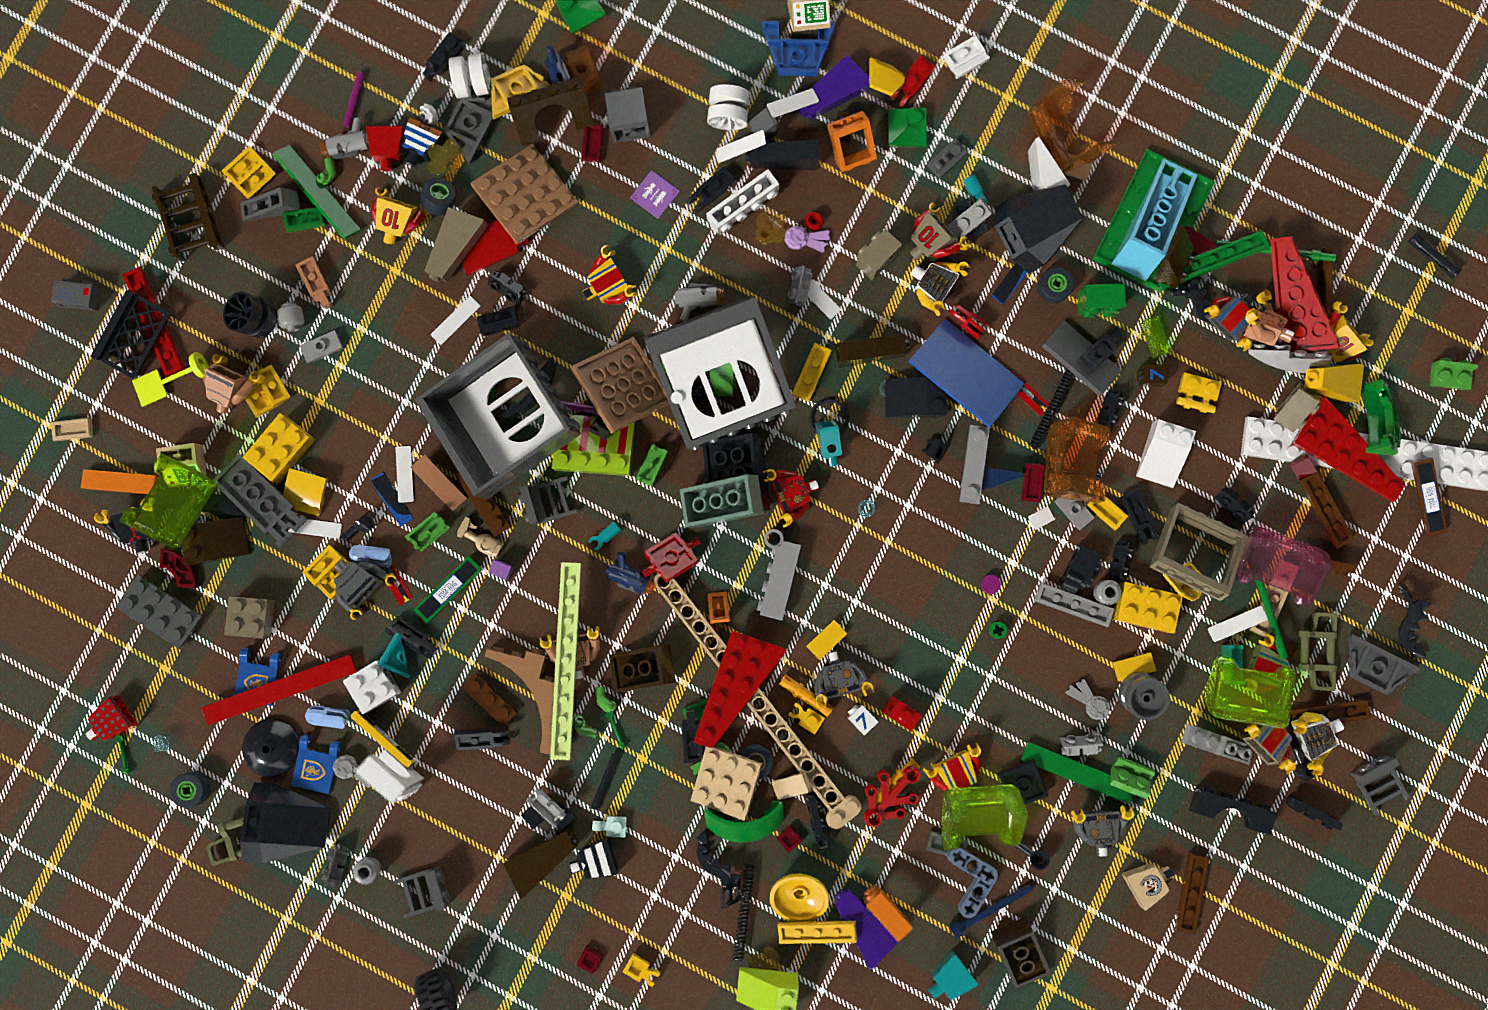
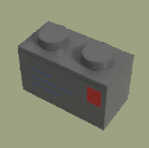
[51,278,100,311]

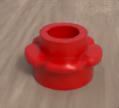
[805,212,823,231]

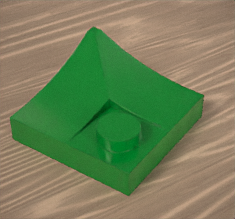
[555,0,606,35]
[888,108,927,148]

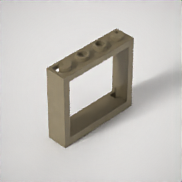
[1150,503,1248,601]

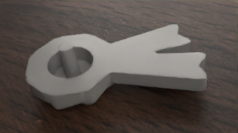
[1065,679,1110,720]
[333,754,371,788]

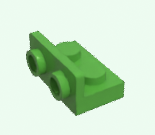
[1429,358,1478,390]
[1110,756,1155,799]

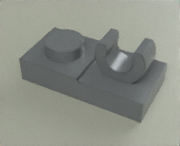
[927,139,968,179]

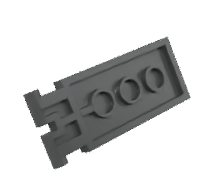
[212,454,308,548]

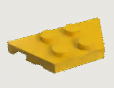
[491,65,551,119]

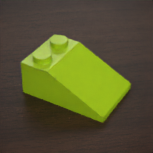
[736,967,799,1010]

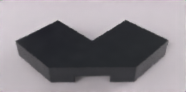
[521,802,576,831]

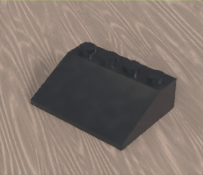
[702,433,770,511]

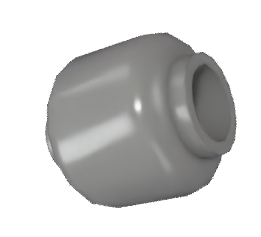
[277,302,305,332]
[1093,580,1121,605]
[353,857,381,885]

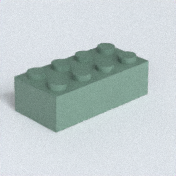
[680,475,764,528]

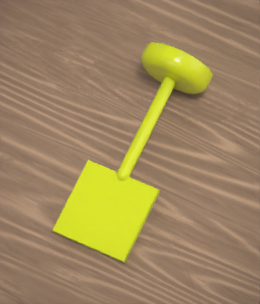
[132,352,209,407]

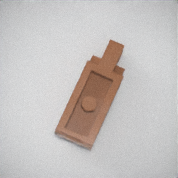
[295,256,332,309]

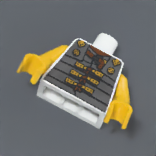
[910,262,971,316]
[1291,712,1344,775]

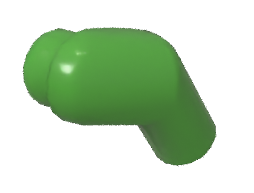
[317,158,336,185]
[596,686,616,712]
[573,715,598,738]

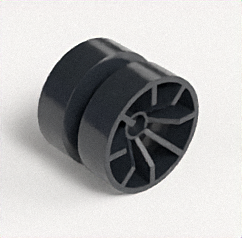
[223,291,277,339]

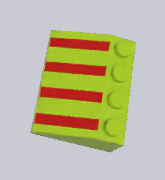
[552,414,635,476]

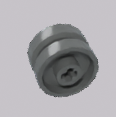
[1118,672,1169,720]

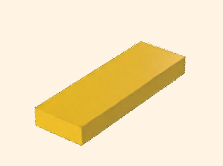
[792,342,832,402]

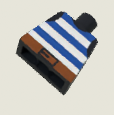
[401,117,446,167]

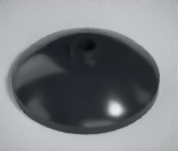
[242,718,300,777]

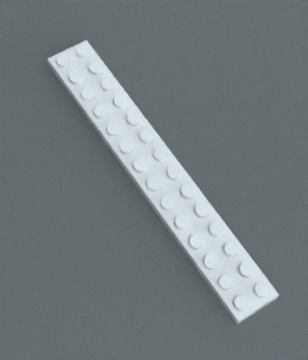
[1241,417,1488,491]

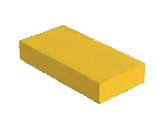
[1085,491,1128,531]
[806,620,847,660]
[1112,652,1156,681]

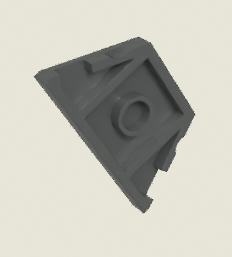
[444,97,494,164]
[1348,634,1420,695]

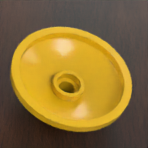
[770,874,829,922]

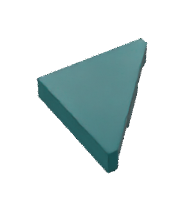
[377,632,410,679]

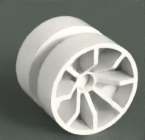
[449,53,490,99]
[707,84,749,130]

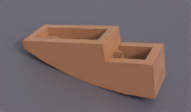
[411,454,468,511]

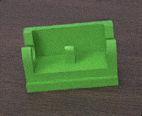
[635,445,669,487]
[405,512,451,552]

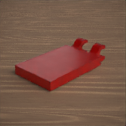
[461,220,529,276]

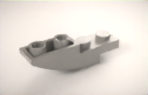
[1249,342,1332,373]
[1181,724,1253,765]

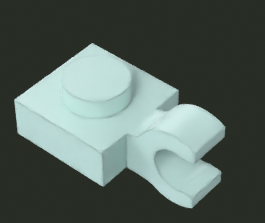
[592,816,627,837]

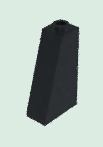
[746,140,819,170]

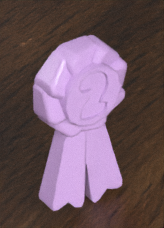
[785,226,830,252]

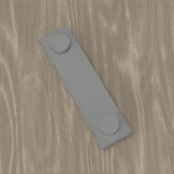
[959,425,990,504]
[1034,583,1115,627]

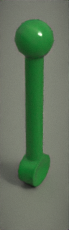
[606,711,626,749]
[116,735,131,775]

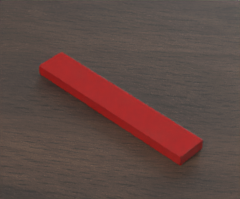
[122,267,185,377]

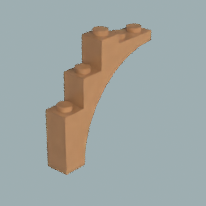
[485,646,555,755]

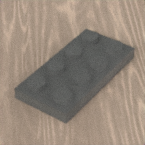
[115,575,204,649]

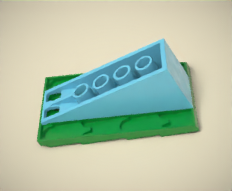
[1092,149,1215,293]

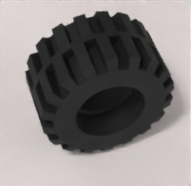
[415,967,458,1010]

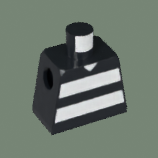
[570,836,619,879]

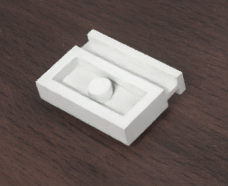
[943,35,990,79]

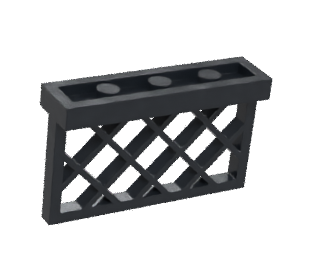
[90,290,172,380]

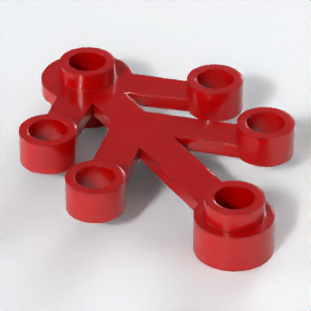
[863,766,920,827]

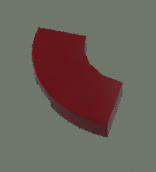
[159,548,199,588]

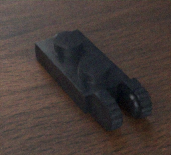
[686,166,737,214]
[1120,489,1159,545]
[453,726,511,751]
[1285,796,1343,831]

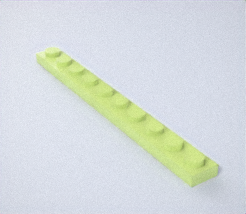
[550,562,582,760]

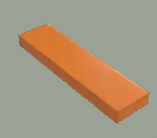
[81,469,159,495]

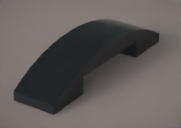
[502,357,557,421]

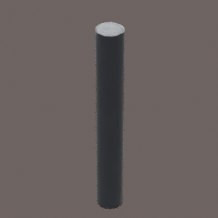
[591,753,619,811]

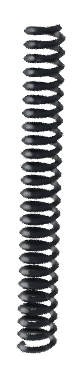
[1029,368,1075,450]
[732,863,755,962]

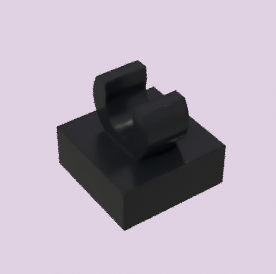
[922,438,948,464]

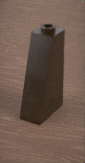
[835,334,910,368]
[503,828,578,899]

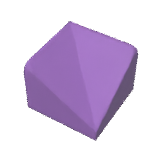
[489,559,514,580]

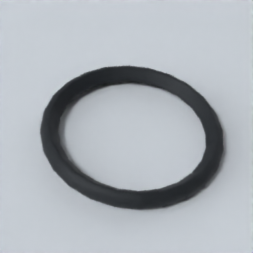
[809,399,849,435]

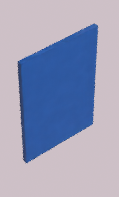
[908,319,1024,428]

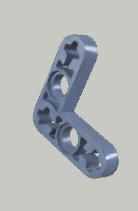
[947,846,998,918]

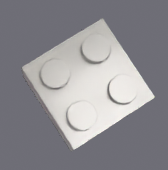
[343,660,402,714]

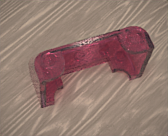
[1235,526,1331,606]

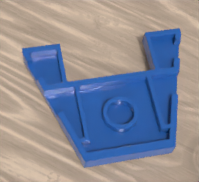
[762,21,835,76]

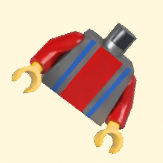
[1204,293,1254,351]

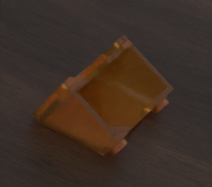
[1044,416,1110,503]

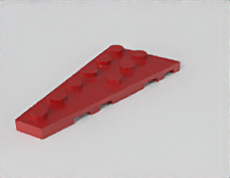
[1270,236,1341,352]
[1291,395,1405,502]
[693,630,787,749]

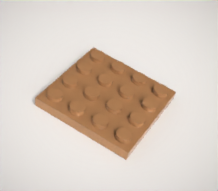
[471,144,578,244]
[571,337,670,434]

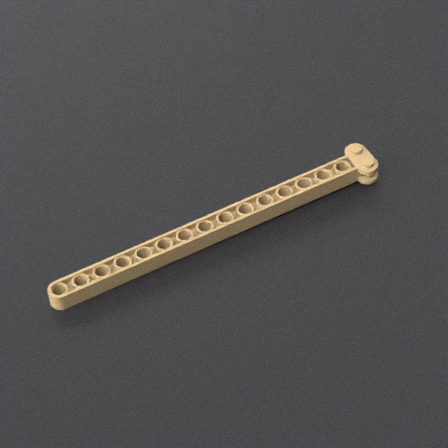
[654,574,861,829]

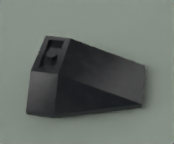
[995,184,1083,274]
[240,782,331,863]

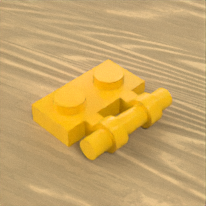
[1176,373,1222,413]

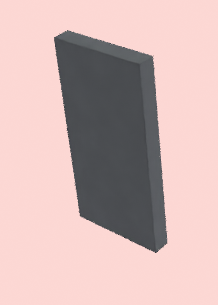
[1042,321,1122,397]

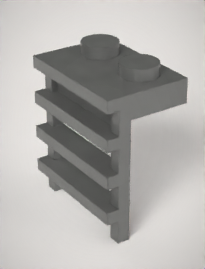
[518,476,577,526]
[1350,755,1410,816]
[394,865,451,919]

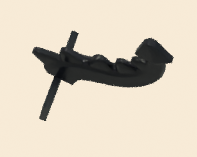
[1164,278,1212,324]
[1398,583,1430,658]
[697,831,741,909]

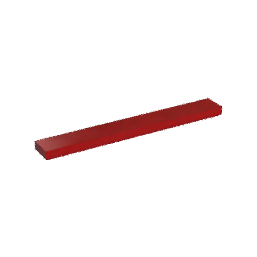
[201,654,358,725]

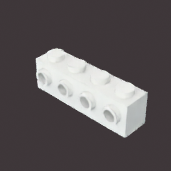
[706,169,779,234]

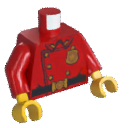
[763,469,819,527]

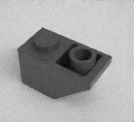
[749,107,779,141]

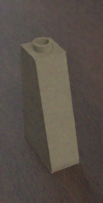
[424,207,488,282]

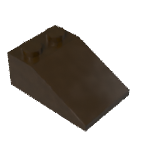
[1153,225,1194,288]
[178,517,251,566]
[609,644,676,693]
[990,916,1051,989]

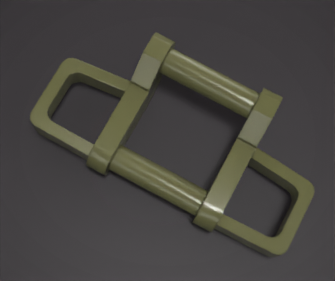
[1298,612,1337,691]
[206,817,244,866]

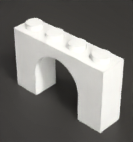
[356,750,424,804]

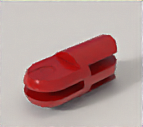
[949,304,989,340]

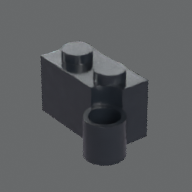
[1060,545,1102,593]

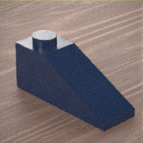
[960,466,1023,491]

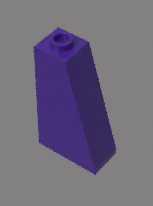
[798,55,871,121]
[834,887,899,970]

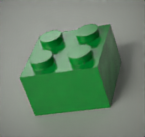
[1077,284,1126,318]

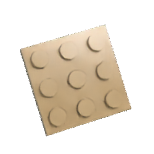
[691,746,762,821]

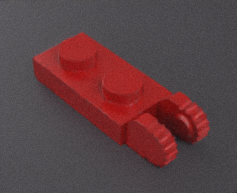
[890,55,935,107]

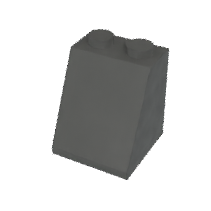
[605,86,650,143]

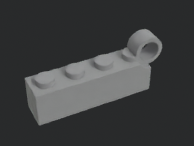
[757,529,801,620]

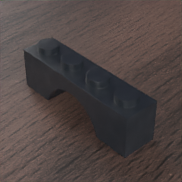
[1189,786,1277,836]

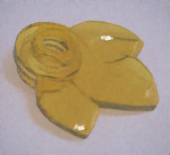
[426,139,460,175]
[755,211,787,244]
[748,946,784,971]

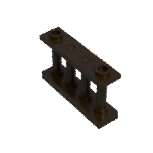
[152,173,224,262]

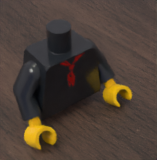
[94,498,162,554]

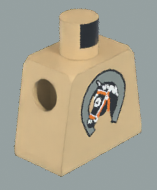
[1122,863,1174,911]

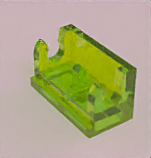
[1140,315,1173,359]

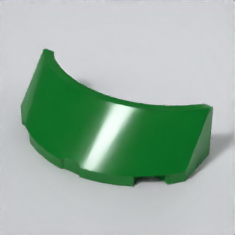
[1361,379,1401,455]
[704,800,784,843]

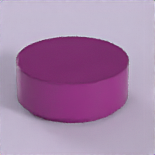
[980,575,1001,594]

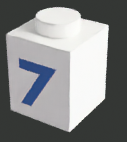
[847,704,878,736]

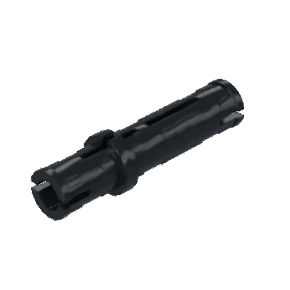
[1408,233,1462,279]

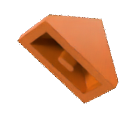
[708,591,730,624]

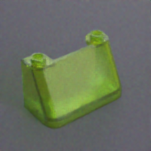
[119,453,215,549]
[1203,657,1296,728]
[941,784,1028,851]

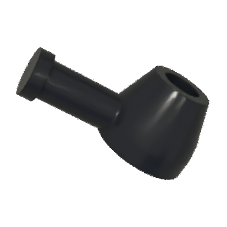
[341,511,376,541]
[1290,744,1315,781]
[1015,840,1050,870]

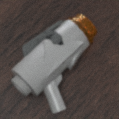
[319,118,369,159]
[674,283,725,321]

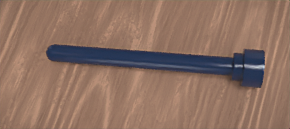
[948,884,1034,939]

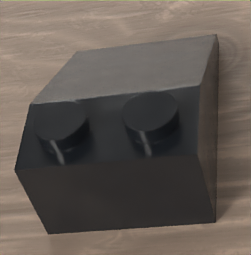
[885,377,946,418]

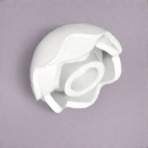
[420,104,438,127]

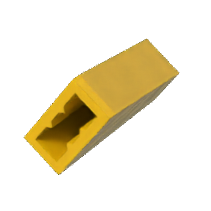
[1304,364,1364,402]

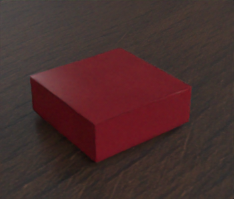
[1289,455,1317,480]
[776,825,803,854]
[576,946,603,974]

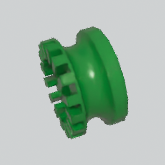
[988,622,1007,639]

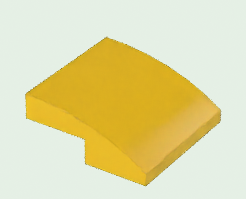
[222,146,276,199]
[245,365,291,418]
[283,468,328,516]
[302,545,350,600]

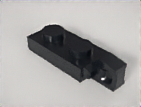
[422,32,465,82]
[1079,330,1123,371]
[385,616,438,659]
[681,708,703,763]
[805,793,830,850]

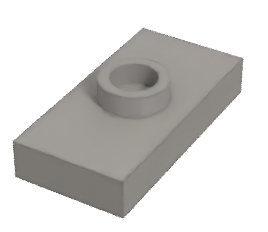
[300,330,344,364]
[1054,488,1094,530]

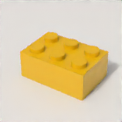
[242,413,316,484]
[1112,582,1183,633]

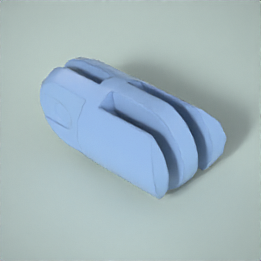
[349,545,392,568]
[305,706,350,729]

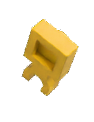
[788,702,825,735]
[623,953,660,987]

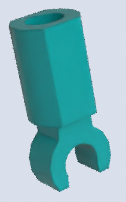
[963,175,988,204]
[588,521,621,551]

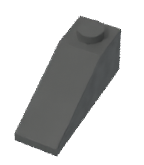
[240,187,300,222]

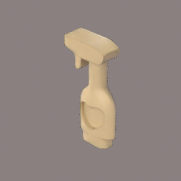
[457,517,503,557]

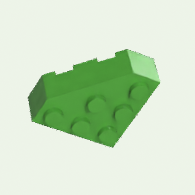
[706,326,736,397]

